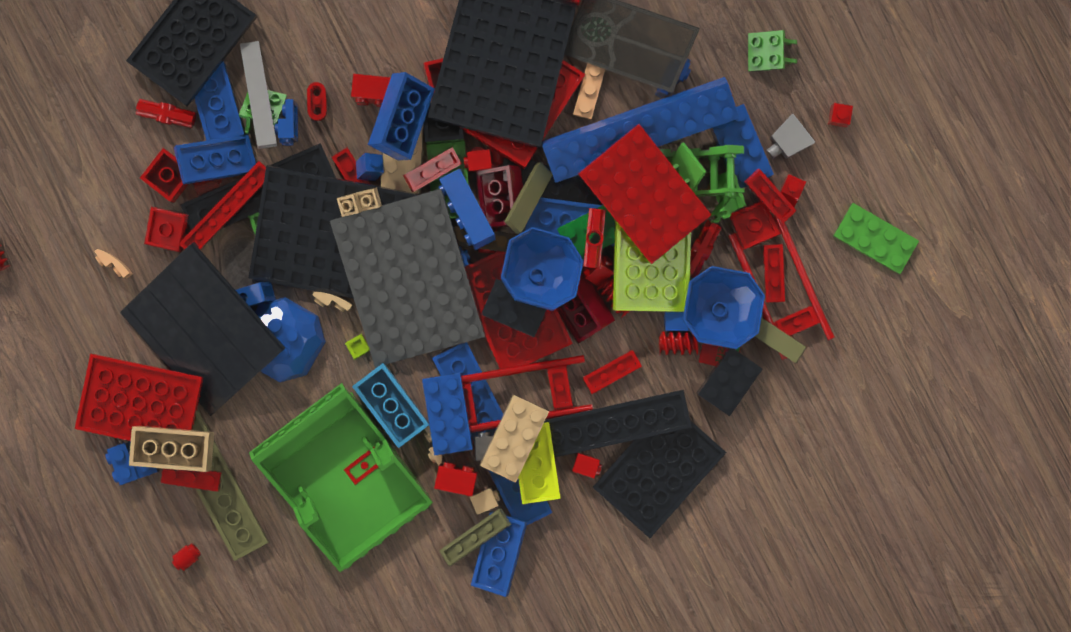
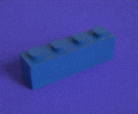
[438,169,496,250]

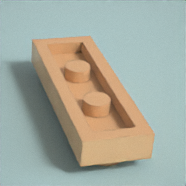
[573,61,607,120]

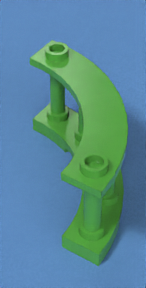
[660,145,744,197]

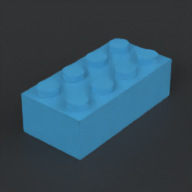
[352,363,429,448]

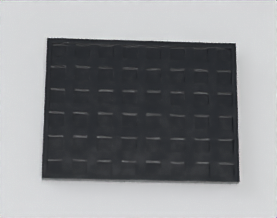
[428,0,577,149]
[248,165,419,298]

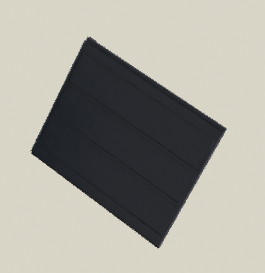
[120,242,286,416]

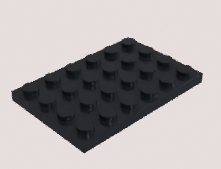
[126,0,257,107]
[593,421,727,538]

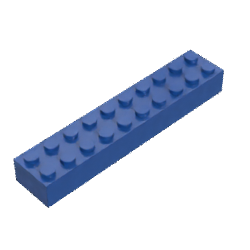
[542,77,739,183]

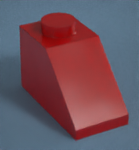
[780,174,806,207]

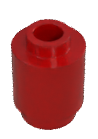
[172,543,201,571]

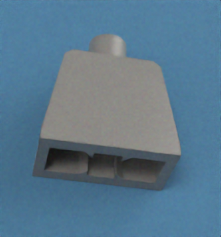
[766,114,815,159]

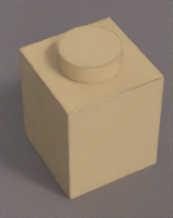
[470,487,500,515]

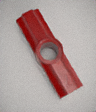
[136,99,196,129]
[583,208,606,268]
[690,220,722,278]

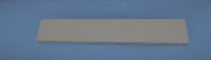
[240,41,277,149]

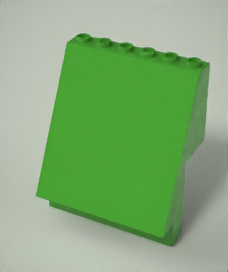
[249,383,433,572]

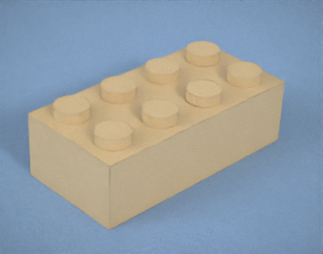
[381,123,424,195]
[480,395,549,482]
[129,426,214,472]

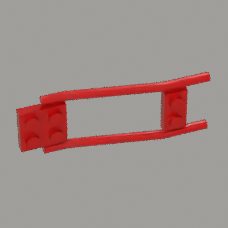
[728,201,835,360]
[461,355,593,433]

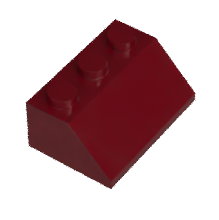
[476,165,527,228]
[557,272,615,344]

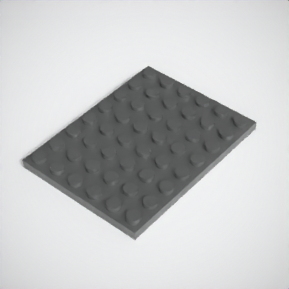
[330,188,486,367]

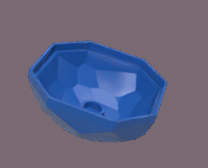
[501,227,584,311]
[682,266,765,349]
[255,297,326,383]

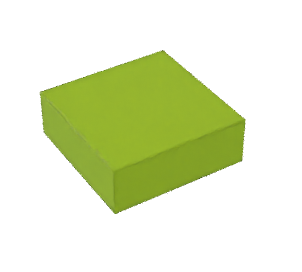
[345,334,370,360]

